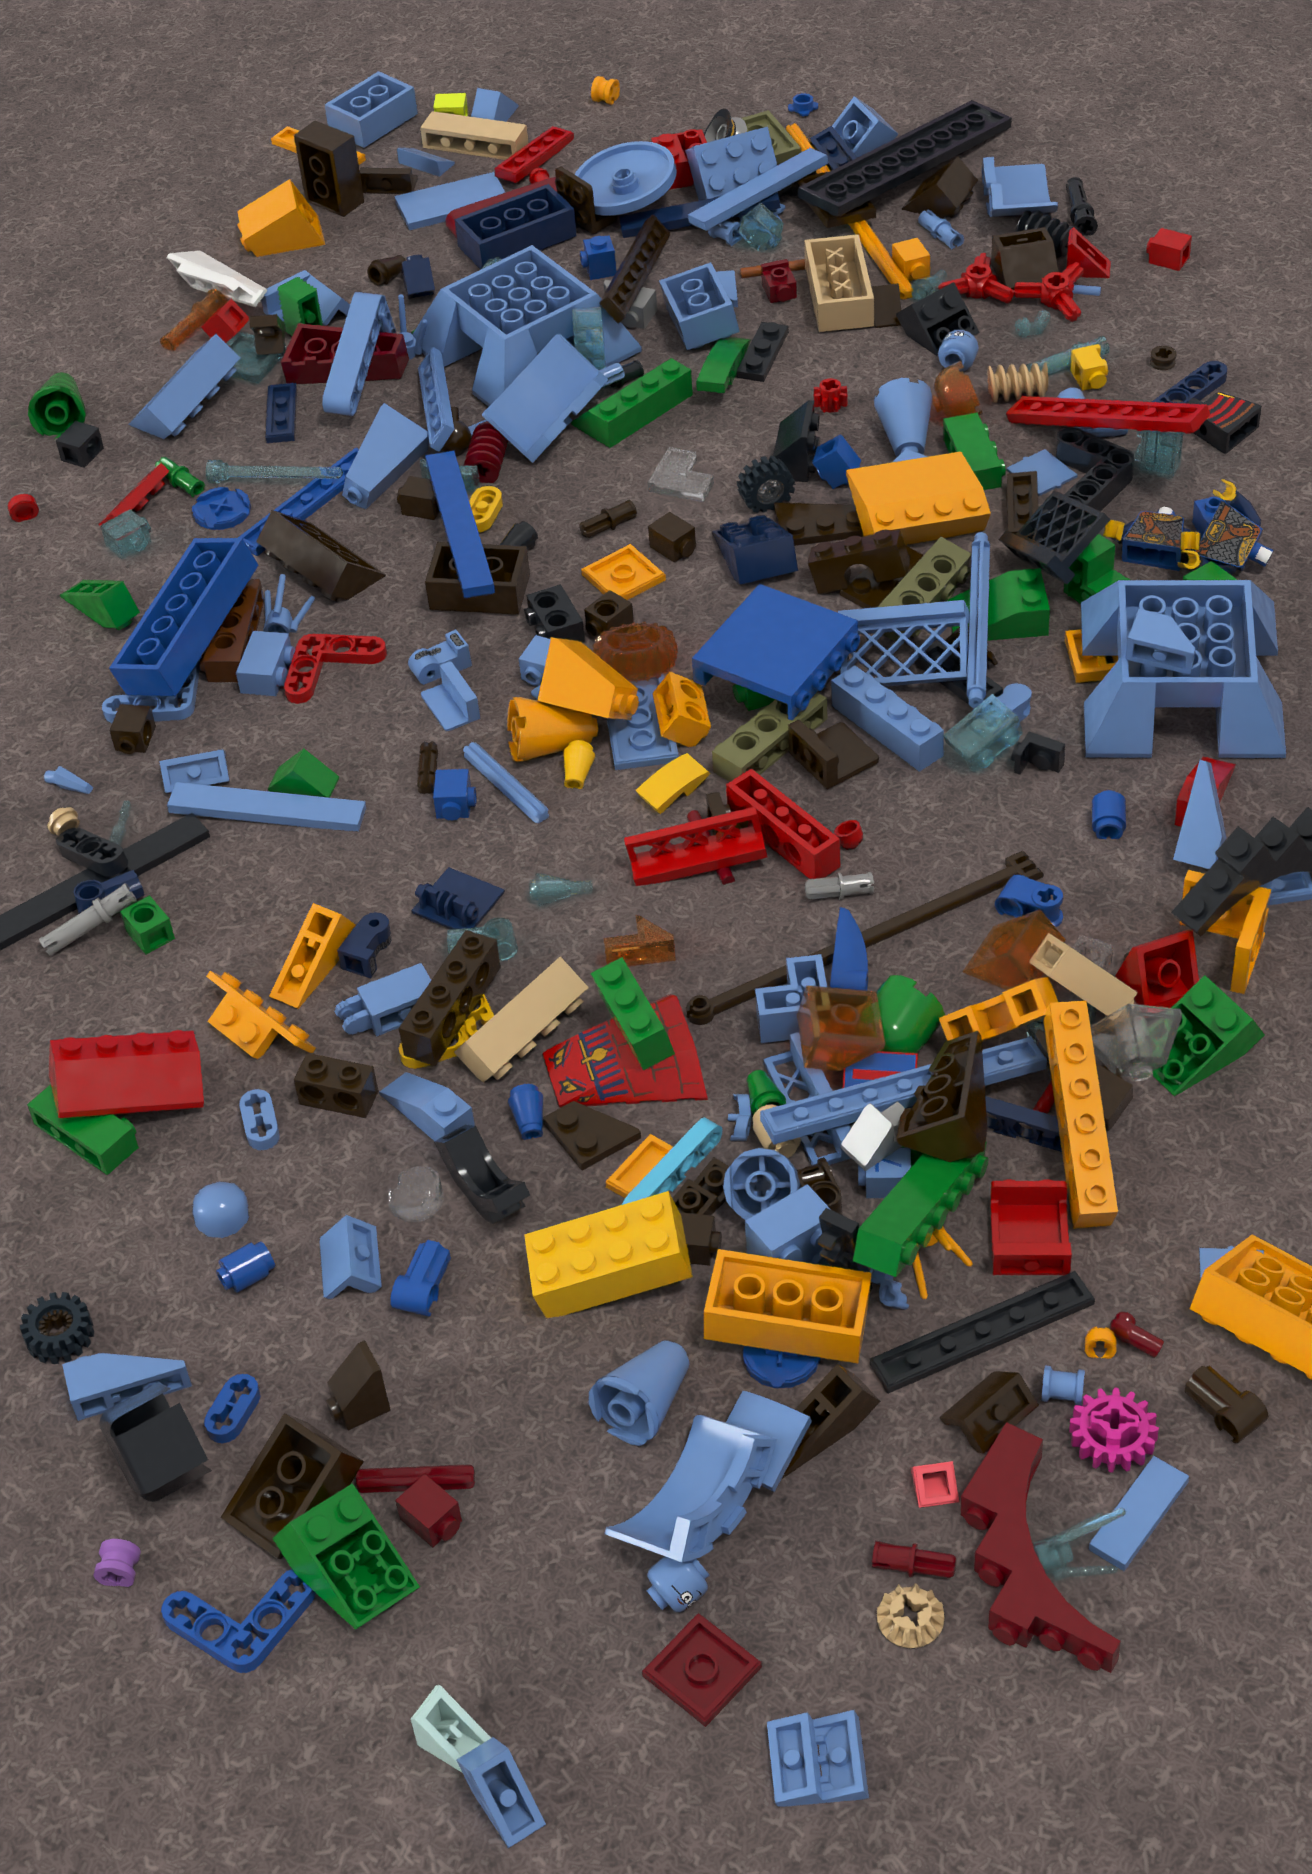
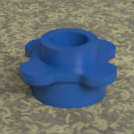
[788,93,818,116]

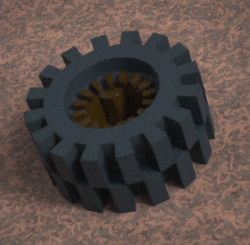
[20,1292,94,1364]

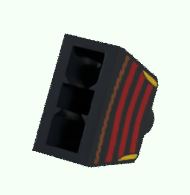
[1187,392,1262,454]

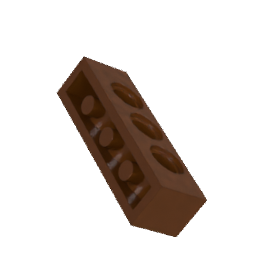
[200,579,264,682]

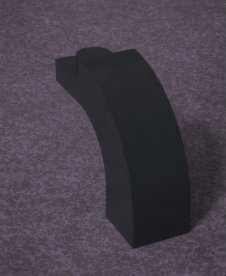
[434,1125,530,1224]

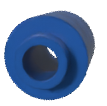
[1092,790,1126,839]
[216,1241,275,1293]

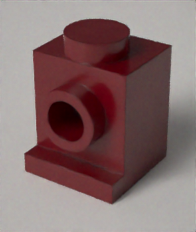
[761,259,797,303]

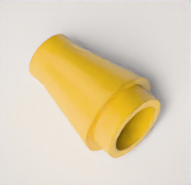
[563,740,595,789]

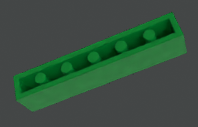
[853,1141,989,1277]

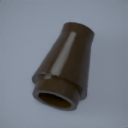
[367,255,406,286]

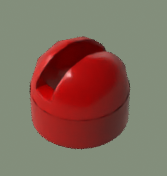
[834,820,863,849]

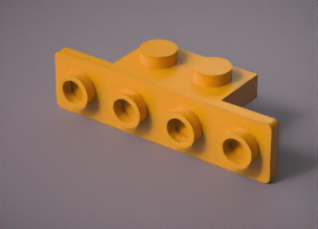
[206,971,316,1059]

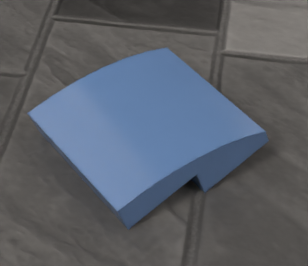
[726,1391,812,1492]
[767,1710,869,1807]

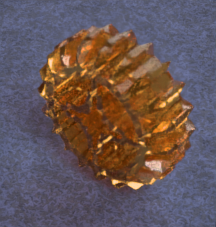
[593,621,678,683]

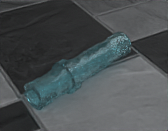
[1026,336,1109,375]

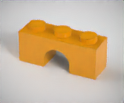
[939,977,1058,1042]

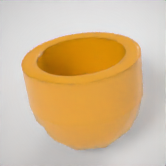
[1085,1326,1117,1359]

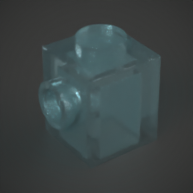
[738,203,784,252]
[100,509,151,560]

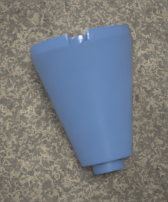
[874,378,933,457]
[588,1341,689,1446]

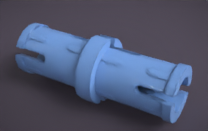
[918,209,964,249]

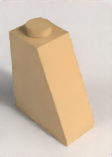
[1029,933,1138,1022]

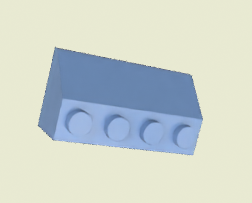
[129,334,240,439]

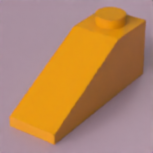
[269,903,356,1009]

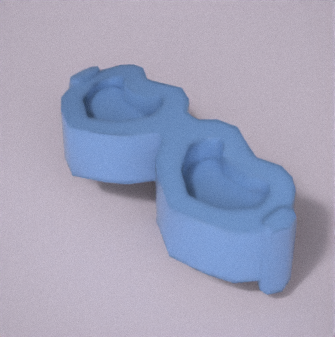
[728,1094,752,1141]
[870,1268,909,1310]

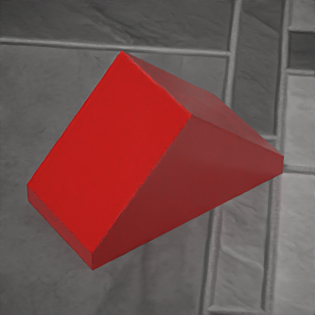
[1067,227,1111,278]

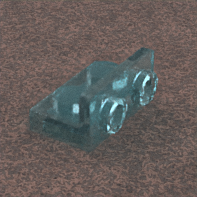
[943,694,1023,773]

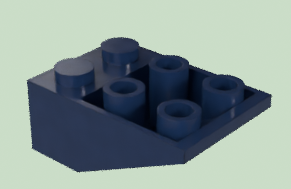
[712,515,798,584]

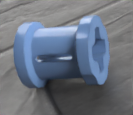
[708,220,744,246]
[1041,1365,1085,1406]

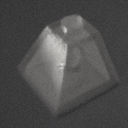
[1090,1004,1182,1081]

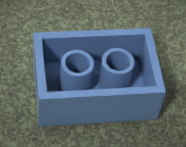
[325,71,418,148]
[685,126,777,201]
[659,262,740,350]

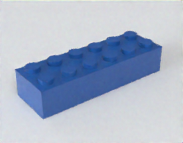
[109,538,259,696]

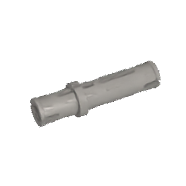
[39,883,137,957]

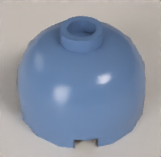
[723,1148,800,1220]

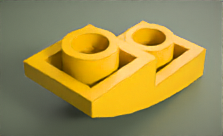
[635,753,710,814]

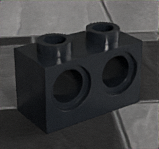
[524,584,585,643]

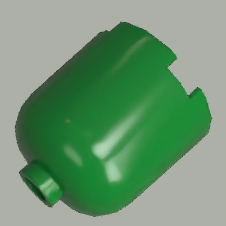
[855,975,945,1053]

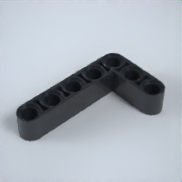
[1042,427,1134,545]

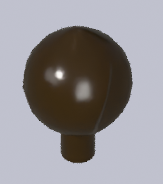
[441,407,472,457]

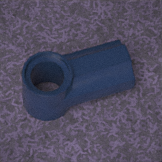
[74,870,144,914]

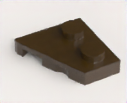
[543,1101,641,1171]

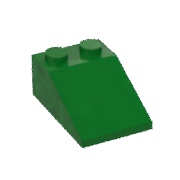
[948,568,1050,641]

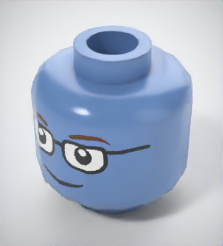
[938,330,979,372]
[646,1556,710,1612]

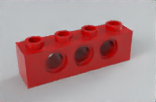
[726,769,841,879]

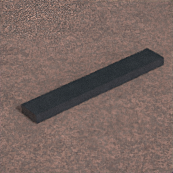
[870,1271,1095,1394]

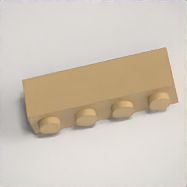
[420,111,529,160]
[454,956,589,1082]

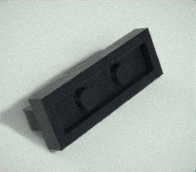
[818,1208,873,1291]

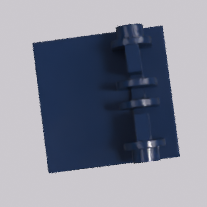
[411,867,505,934]

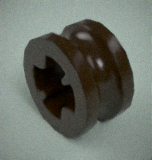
[1150,346,1177,370]

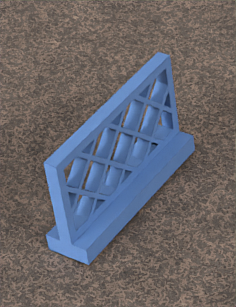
[838,600,969,686]

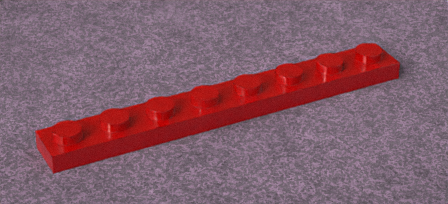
[1006,396,1211,434]

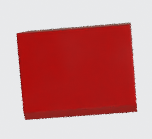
[1115,929,1199,1017]

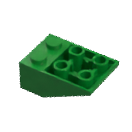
[1127,975,1265,1097]
[272,1483,420,1630]

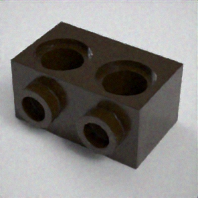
[294,1053,379,1118]

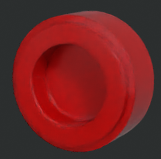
[7,494,39,522]

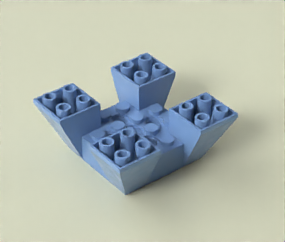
[412,245,642,407]
[1081,580,1286,758]

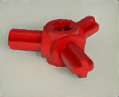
[938,253,1014,303]
[1014,262,1084,322]

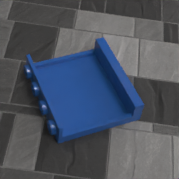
[692,584,860,720]

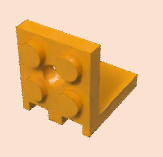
[1179,870,1272,994]

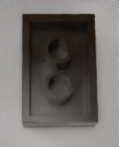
[294,121,365,217]
[425,542,530,614]

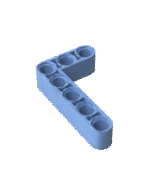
[322,292,396,416]

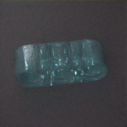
[572,307,607,388]

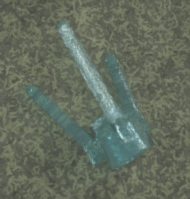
[1032,1508,1126,1581]

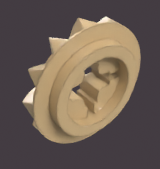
[877,1583,944,1648]

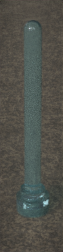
[206,460,343,483]

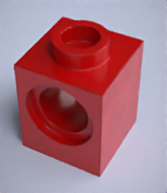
[201,298,249,343]

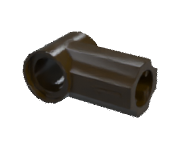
[1185,1365,1269,1443]

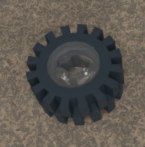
[737,456,795,513]

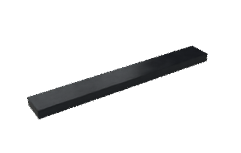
[0,813,210,951]

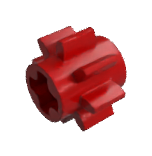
[813,378,848,413]

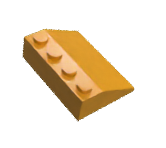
[846,452,991,545]
[1190,1234,1312,1380]

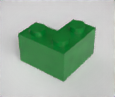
[1063,534,1130,604]

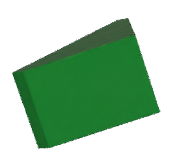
[268,749,339,798]

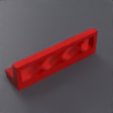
[624,807,768,886]

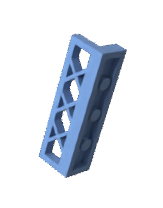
[763,1031,851,1165]

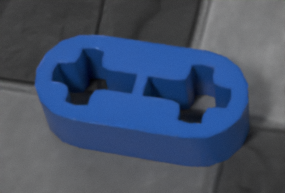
[204,1374,261,1443]

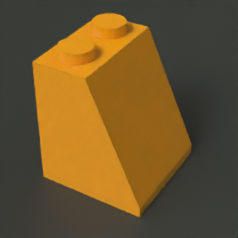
[237,179,325,257]
[537,637,639,720]

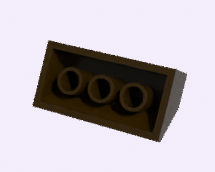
[256,510,386,601]

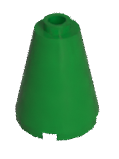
[28,372,86,439]

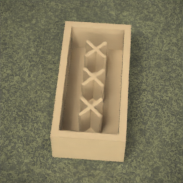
[804,234,874,332]

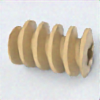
[987,363,1048,403]

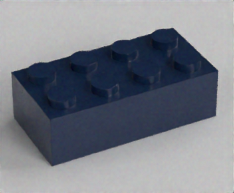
[454,184,577,270]

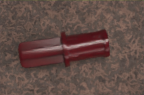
[872,1541,956,1578]

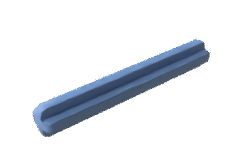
[463,742,549,823]

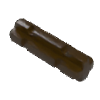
[417,741,438,794]

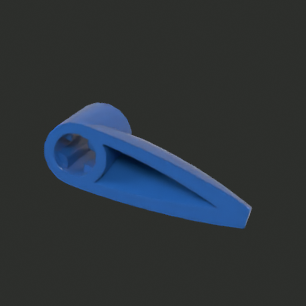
[830,907,868,1002]

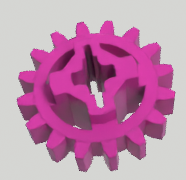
[1069,1387,1159,1473]

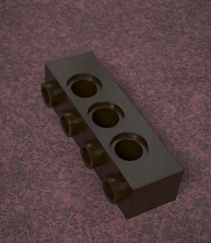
[399,930,501,1066]

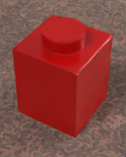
[1146,228,1192,271]

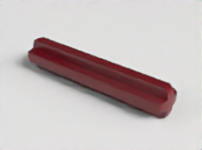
[356,1465,475,1493]

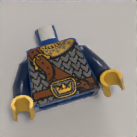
[1177,479,1274,575]
[1103,507,1200,571]

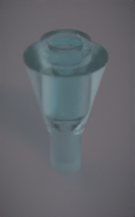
[911,269,947,301]
[529,873,593,906]

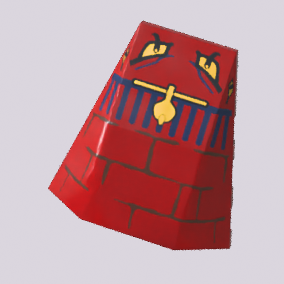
[542,994,708,1108]

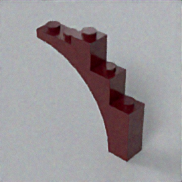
[960,1422,1121,1673]

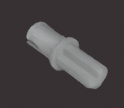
[805,872,874,900]

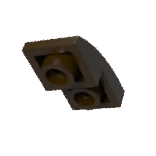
[672,1157,729,1216]

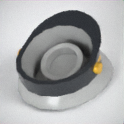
[704,108,747,143]

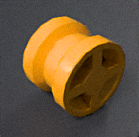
[591,76,620,105]

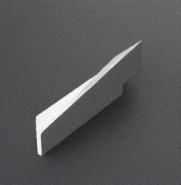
[166,251,267,307]

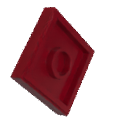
[642,1613,762,1727]

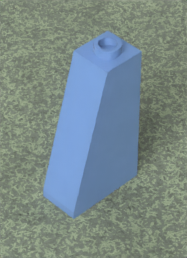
[342,403,429,509]

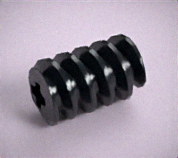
[1016,210,1078,258]

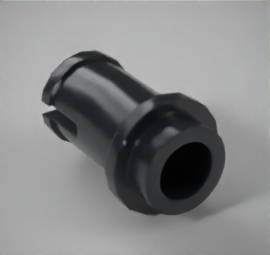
[610,360,644,388]

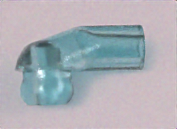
[1014,310,1051,338]

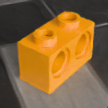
[652,672,711,747]

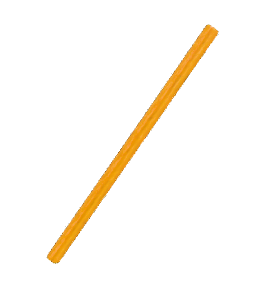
[785,123,914,300]

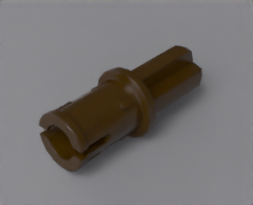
[579,500,637,538]

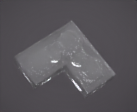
[648,447,714,502]

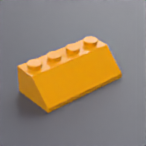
[704,1249,872,1364]

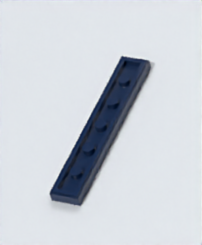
[619,192,781,238]

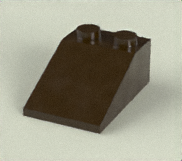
[220,1413,364,1560]

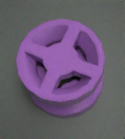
[93,1539,141,1587]

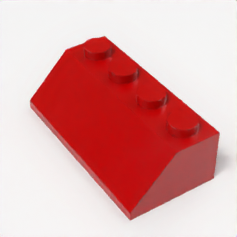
[49,1030,204,1118]

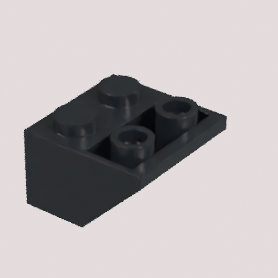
[896,282,980,356]
[773,400,820,482]

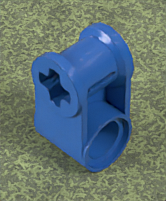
[995,875,1063,929]

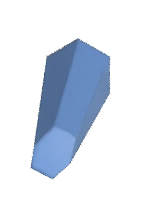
[44,766,93,794]

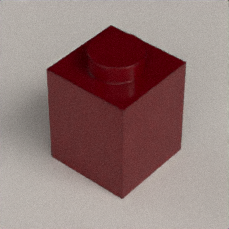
[395,1474,462,1548]

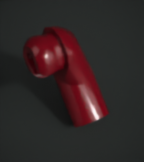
[1110,1312,1164,1358]

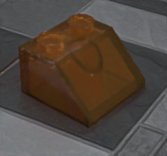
[963,910,1066,990]
[797,985,885,1071]

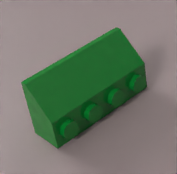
[571,358,693,448]

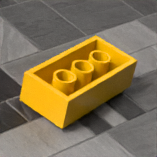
[524,1191,693,1318]

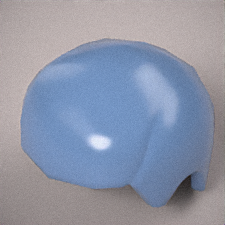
[192,1181,249,1238]

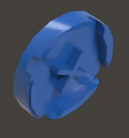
[192,487,251,530]
[743,1346,820,1389]

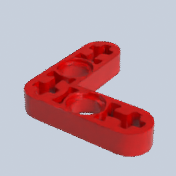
[284,634,387,704]

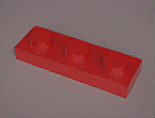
[98,463,169,532]

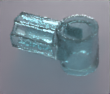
[447,917,518,961]

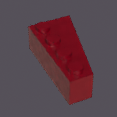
[281,323,409,384]

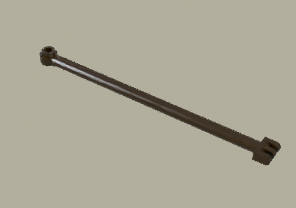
[686,851,1044,1025]

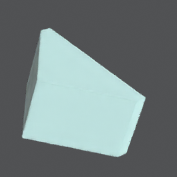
[411,1685,491,1772]

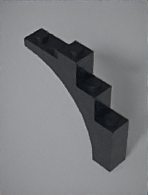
[1171,807,1312,937]

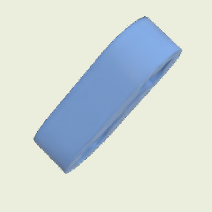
[239,1089,280,1150]

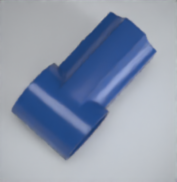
[391,1240,451,1316]

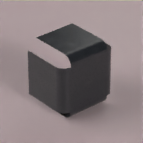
[99,1382,212,1502]

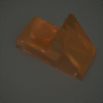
[604,915,676,966]

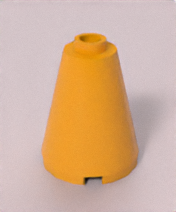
[507,697,598,762]

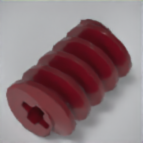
[463,421,509,483]

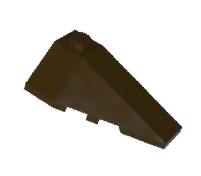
[896,1031,988,1162]

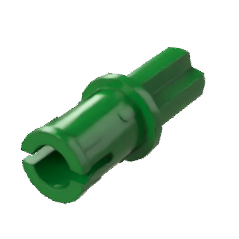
[155,457,205,498]

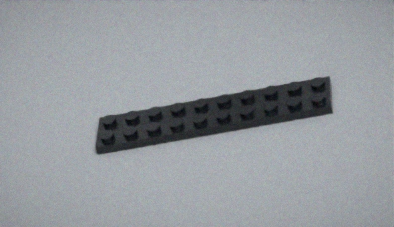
[798,100,1012,216]

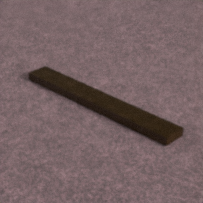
[599,214,670,324]

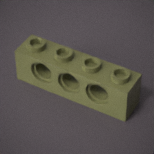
[878,537,971,644]
[712,692,828,782]

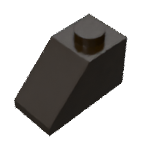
[326,1340,391,1431]

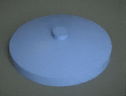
[575,141,677,215]

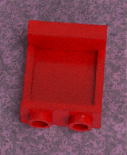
[990,1179,1072,1275]

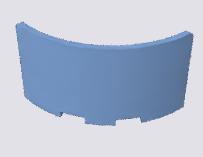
[981,157,1058,217]
[482,334,608,463]
[605,1415,777,1562]

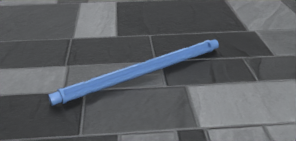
[967,532,990,708]

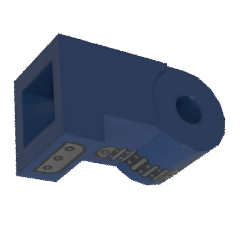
[337,912,392,979]

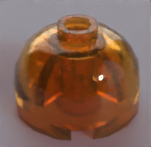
[932,361,983,418]

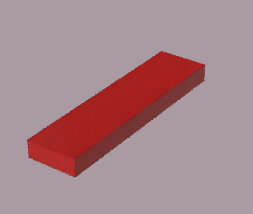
[494,126,574,183]

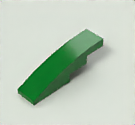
[696,337,751,393]

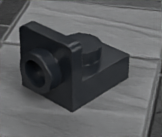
[1011,731,1065,775]

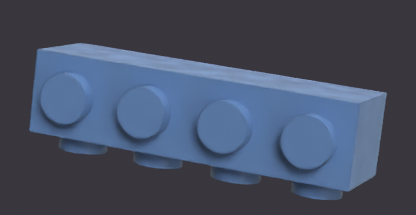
[831,665,944,772]

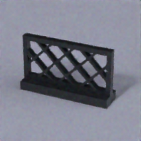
[998,490,1111,584]

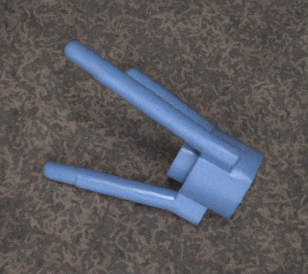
[380,294,427,360]
[263,574,315,633]

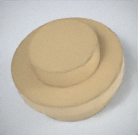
[47,807,80,836]

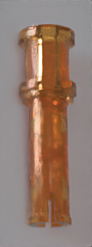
[160,288,227,351]

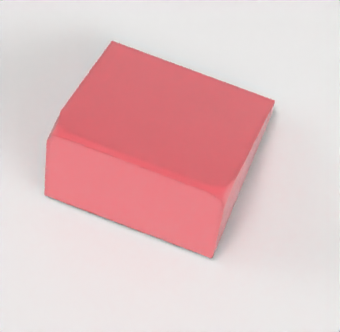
[910,1461,959,1508]

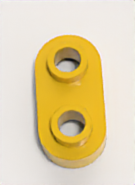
[469,486,503,533]

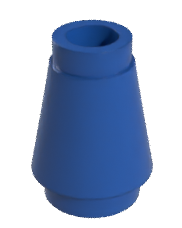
[508,1084,543,1140]

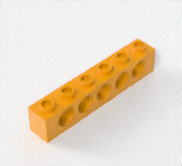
[1043,1001,1118,1229]

